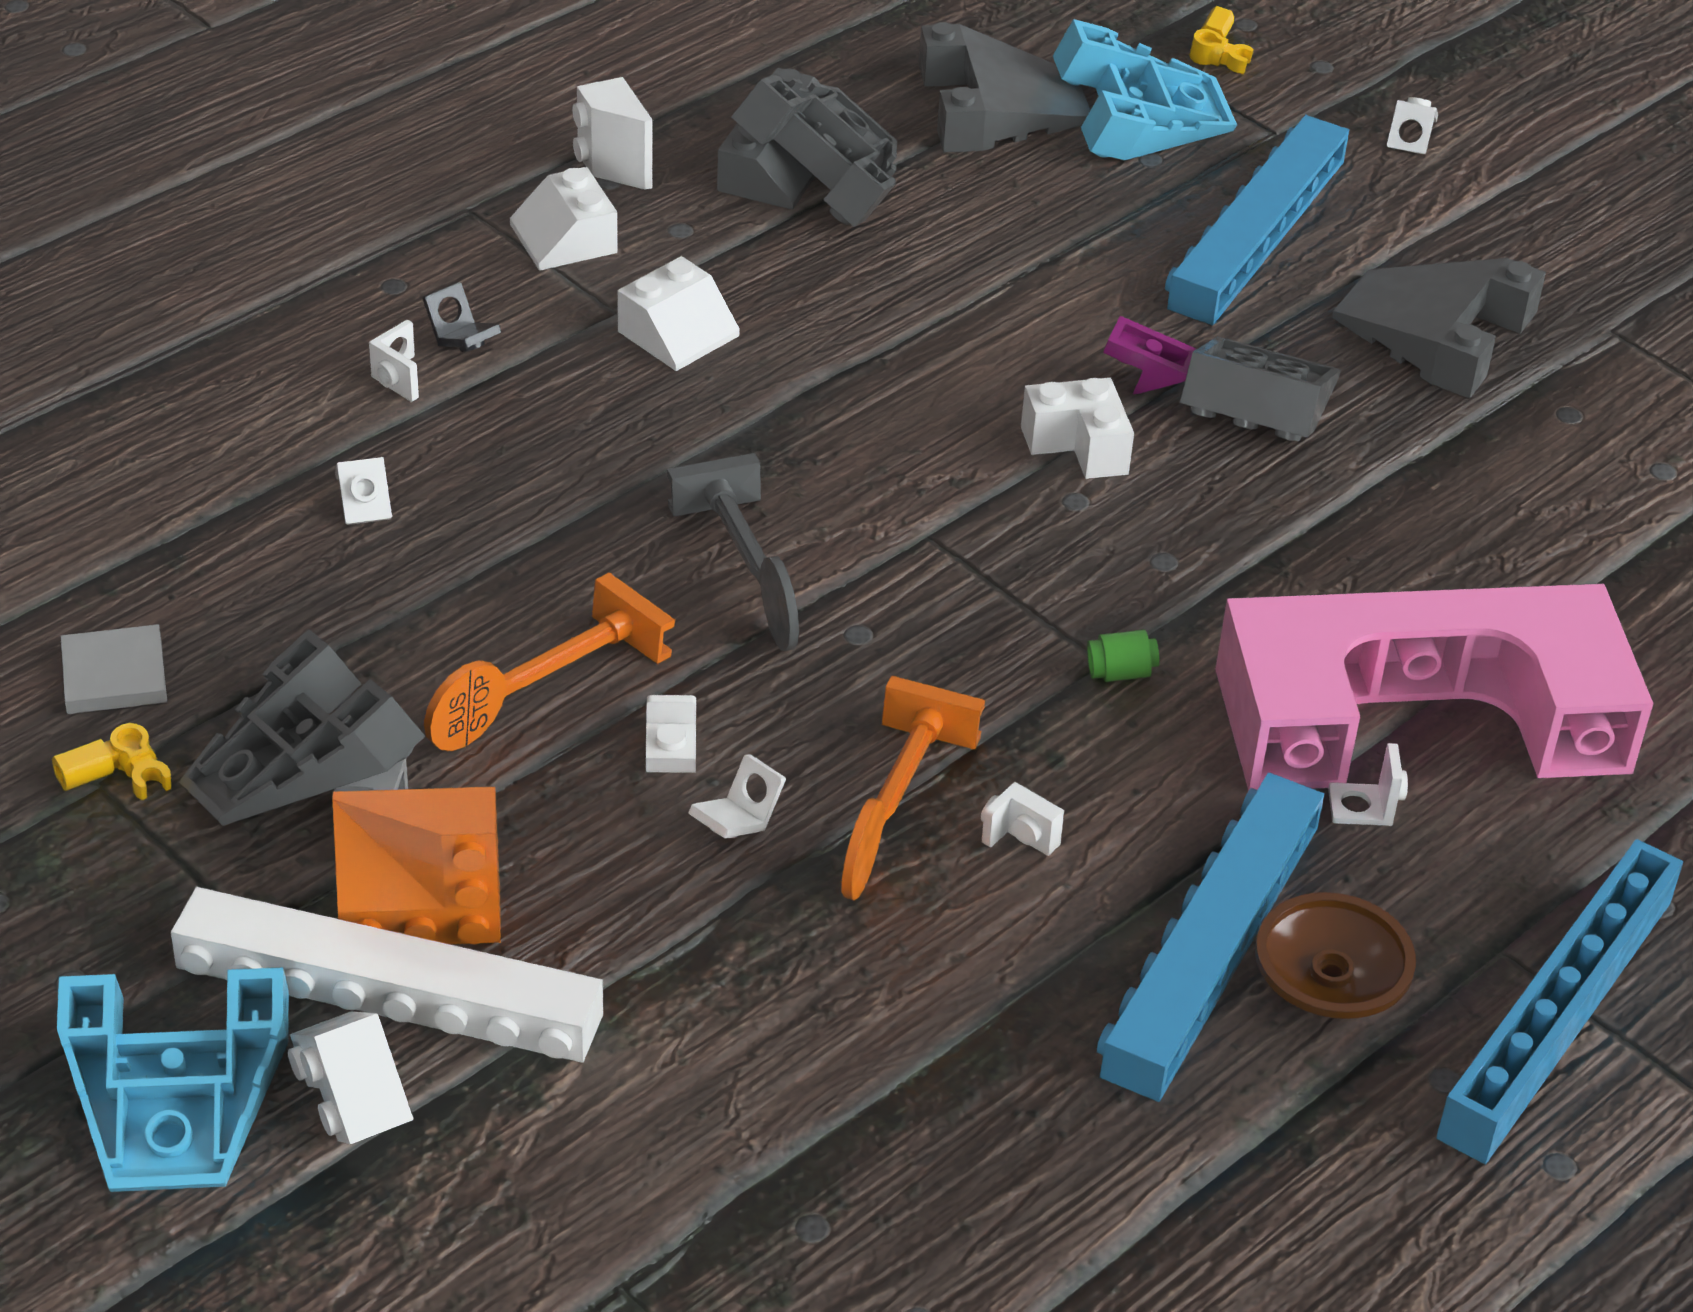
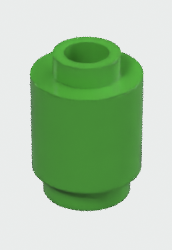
[1087,629,1159,682]

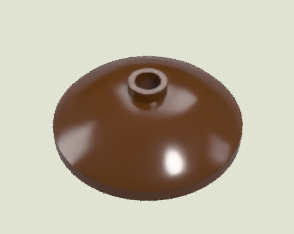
[1255,892,1416,1019]

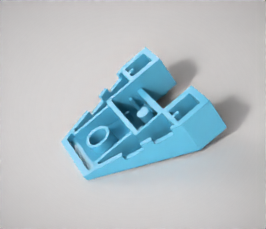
[1053,19,1237,160]
[57,967,289,1192]

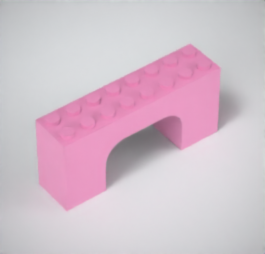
[1215,584,1653,791]

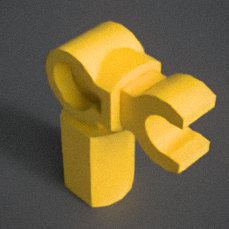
[1189,6,1254,74]
[52,723,171,800]

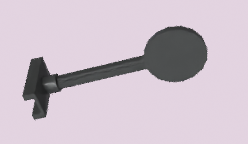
[667,453,799,651]

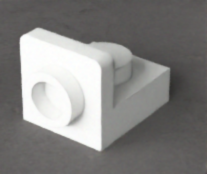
[646,695,696,773]
[981,782,1064,856]

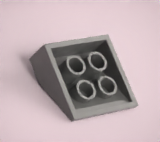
[1180,336,1341,441]

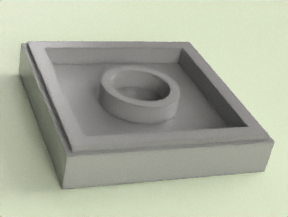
[61,624,167,714]

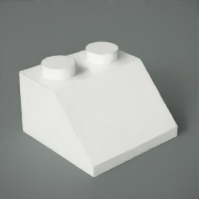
[572,77,652,190]
[510,167,617,271]
[618,256,739,371]

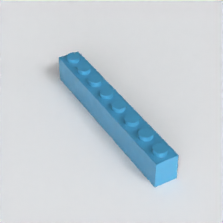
[1165,115,1349,325]
[1097,772,1325,1102]
[1436,839,1684,1165]

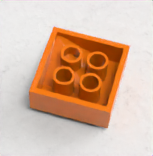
[332,787,501,944]

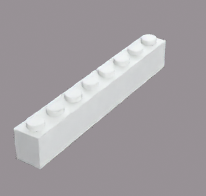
[171,887,603,1063]

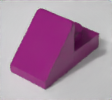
[1103,316,1196,394]

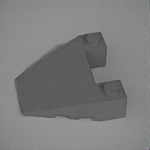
[918,22,1090,153]
[731,75,897,227]
[1332,258,1546,399]
[179,629,425,826]

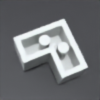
[1021,377,1134,479]
[288,1011,413,1144]

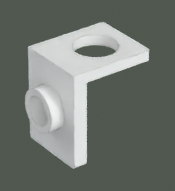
[1387,97,1438,155]
[369,320,419,402]
[335,457,392,525]
[1328,743,1408,826]
[689,754,786,838]

